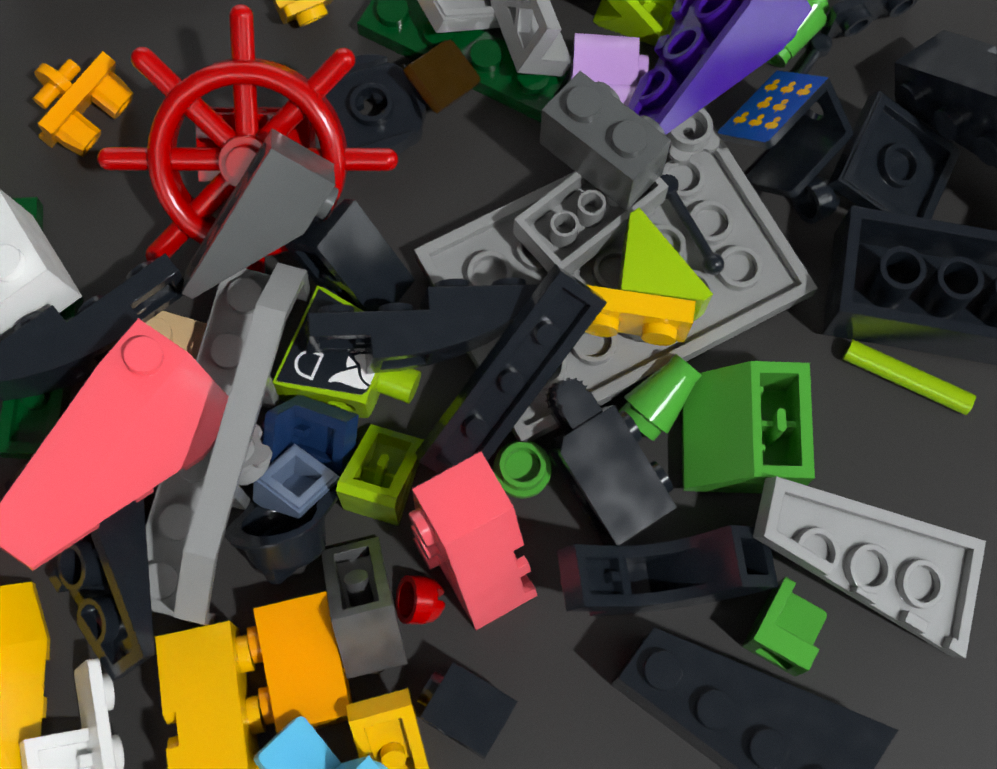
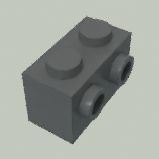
[540,71,671,211]

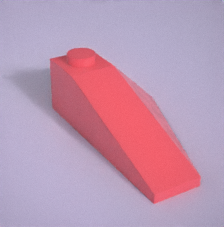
[0,318,229,571]

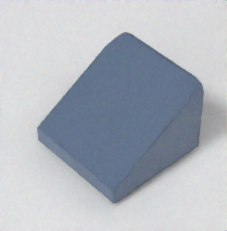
[253,443,339,518]

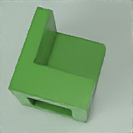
[742,576,827,677]

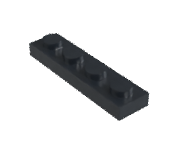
[415,264,607,474]

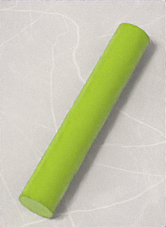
[842,339,976,415]

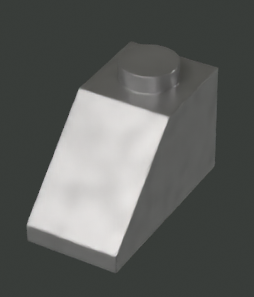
[321,537,408,679]

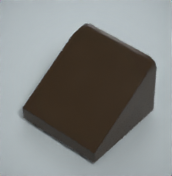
[403,39,481,114]

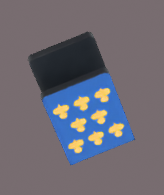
[718,70,854,198]

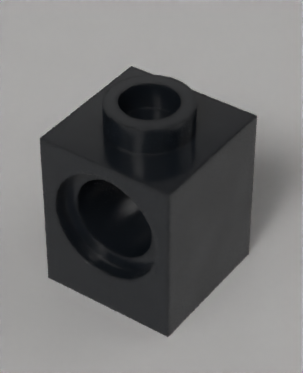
[417,662,518,760]

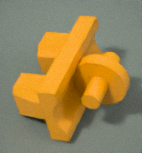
[33,51,134,157]

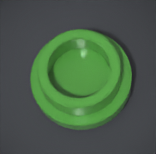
[493,440,552,499]

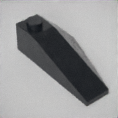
[4,459,155,680]

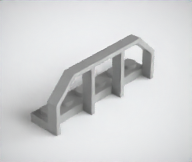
[146,263,311,625]

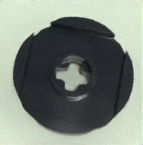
[326,54,426,155]

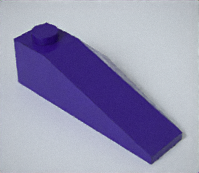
[628,0,812,134]

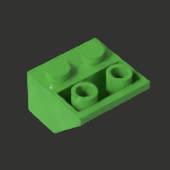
[681,361,815,493]

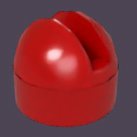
[396,575,445,625]

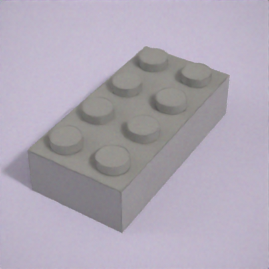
[513,172,669,274]

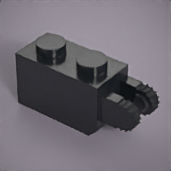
[545,377,677,546]

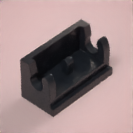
[285,199,415,312]

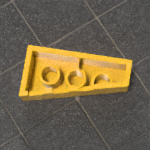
[155,621,266,769]

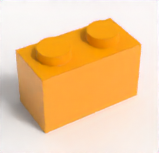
[247,591,353,733]

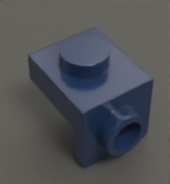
[261,395,359,475]

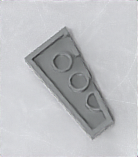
[753,476,986,658]

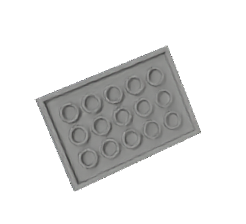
[414,126,818,442]

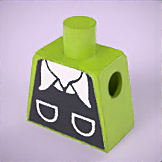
[273,286,421,418]

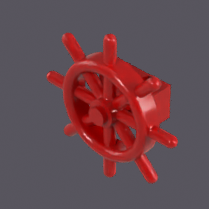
[97,4,398,274]

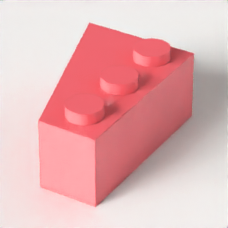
[408,452,538,631]

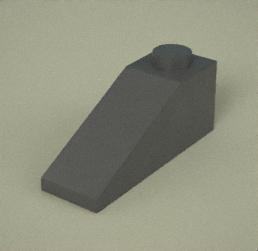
[182,129,339,299]

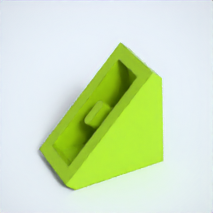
[618,207,713,321]
[336,424,424,526]

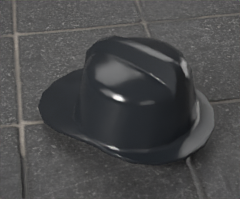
[225,474,341,584]

